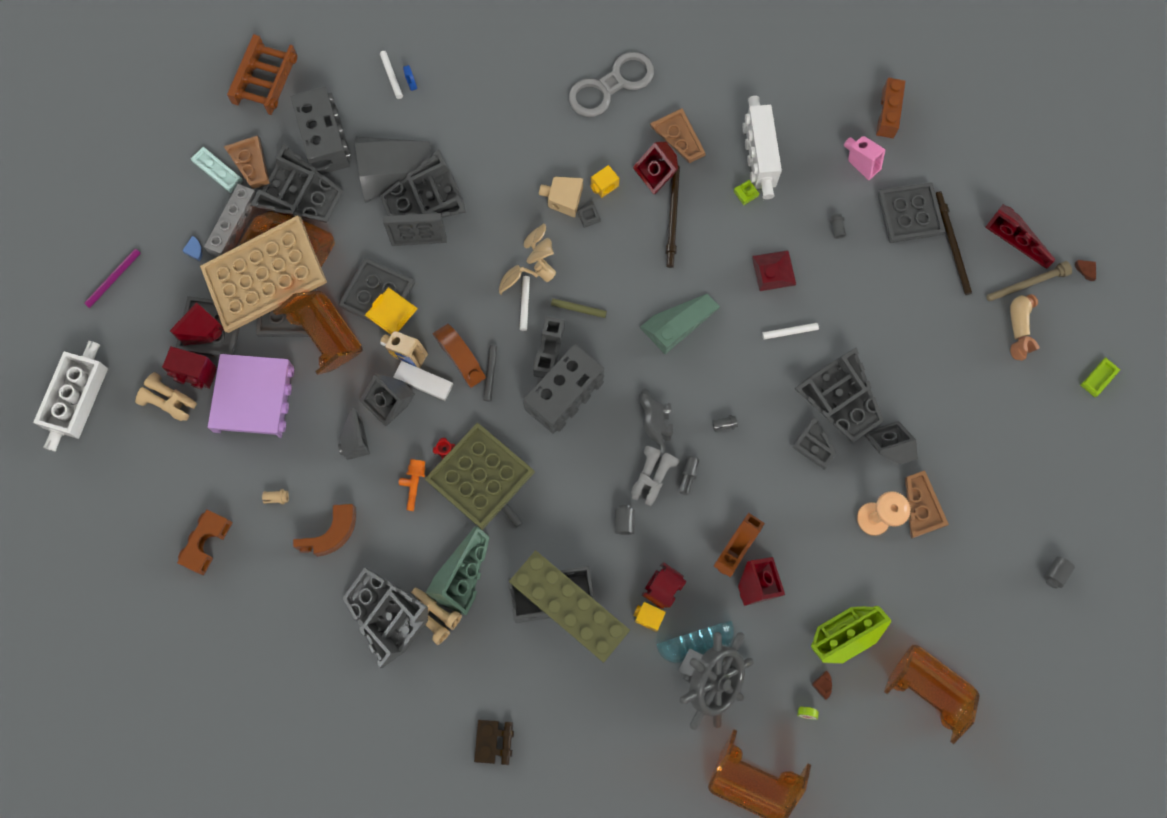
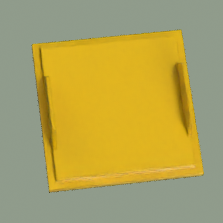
[365,287,418,335]

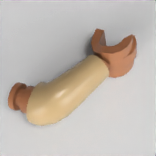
[1010,294,1040,361]

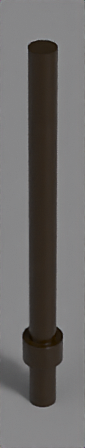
[665,166,680,268]
[935,191,972,295]

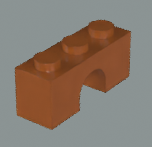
[876,78,906,139]
[177,509,233,576]

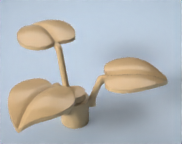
[499,224,556,295]

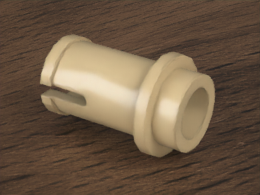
[262,489,289,504]

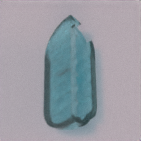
[656,621,734,663]

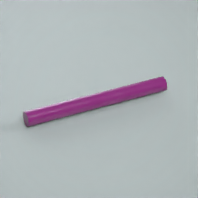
[84,249,141,308]

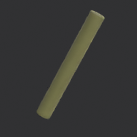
[551,298,607,318]

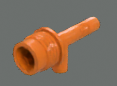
[399,459,426,511]

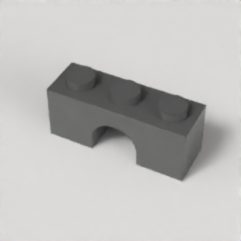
[533,316,565,378]

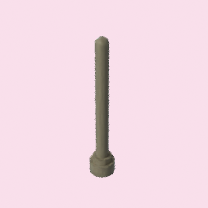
[986,261,1072,301]

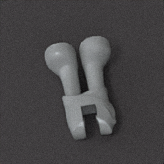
[631,446,679,506]

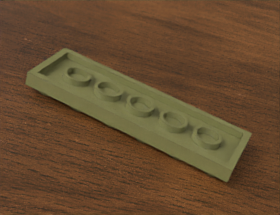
[509,550,630,663]

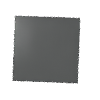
[577,204,601,228]

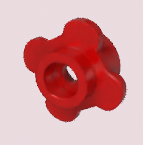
[433,438,455,459]

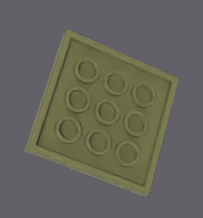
[425,422,535,530]

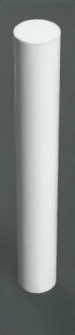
[380,51,403,99]
[520,276,530,331]
[762,323,819,340]

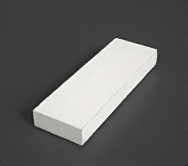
[393,361,453,401]

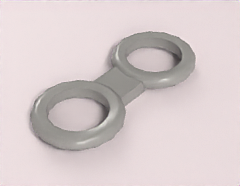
[569,52,654,117]

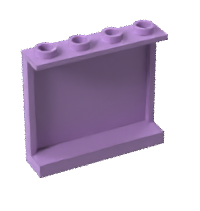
[208,354,294,438]

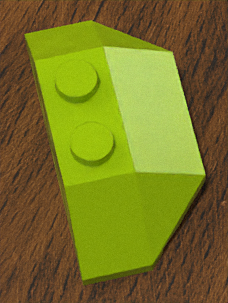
[811,606,891,664]

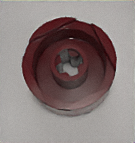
[642,562,686,609]

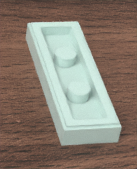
[191,147,243,193]

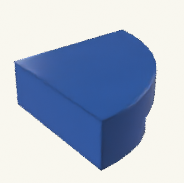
[403,65,417,91]

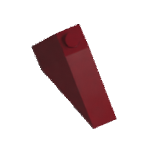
[985,204,1056,269]

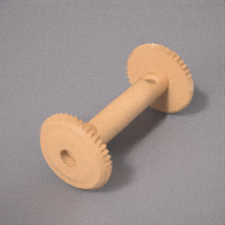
[857,491,911,536]

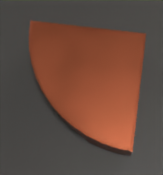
[1075,260,1096,281]
[811,671,832,700]

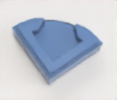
[182,236,202,261]

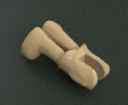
[135,372,197,421]
[411,587,462,645]

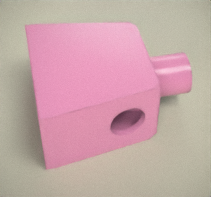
[844,136,885,180]

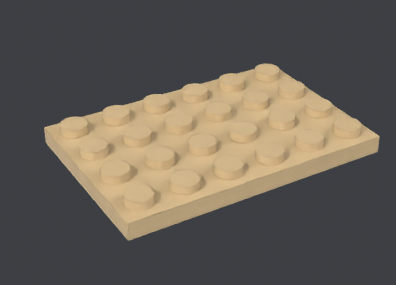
[200,215,327,333]

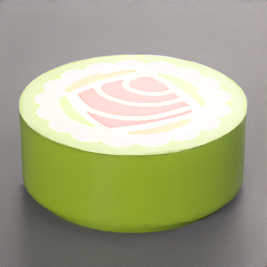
[797,707,819,720]

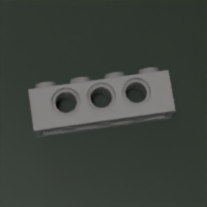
[204,184,256,257]

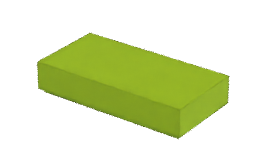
[1080,357,1121,398]

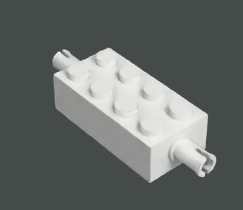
[742,96,782,199]
[33,341,108,452]

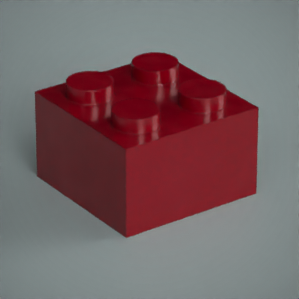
[162,346,217,390]

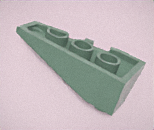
[640,294,720,354]
[426,526,490,615]

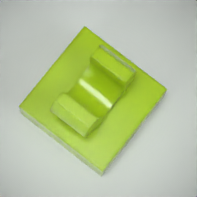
[733,180,760,205]

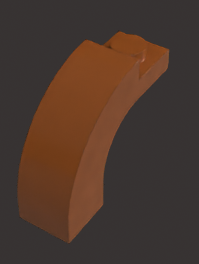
[432,323,486,388]
[293,504,356,557]
[714,512,765,577]

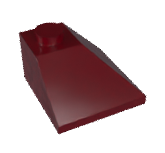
[633,142,678,195]
[752,250,796,291]
[170,302,224,346]
[738,557,785,606]

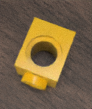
[590,165,620,198]
[633,602,666,632]

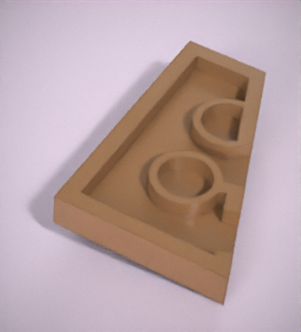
[650,108,706,163]
[224,135,270,189]

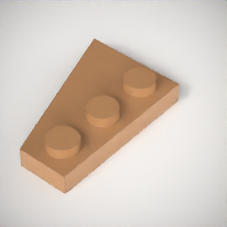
[905,470,949,539]

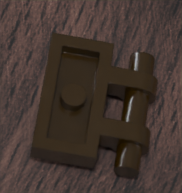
[474,720,514,765]

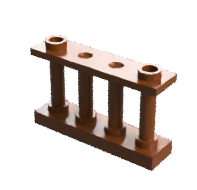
[227,34,297,115]

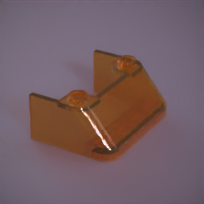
[239,211,335,267]
[273,291,363,375]
[884,645,980,744]
[708,729,811,818]

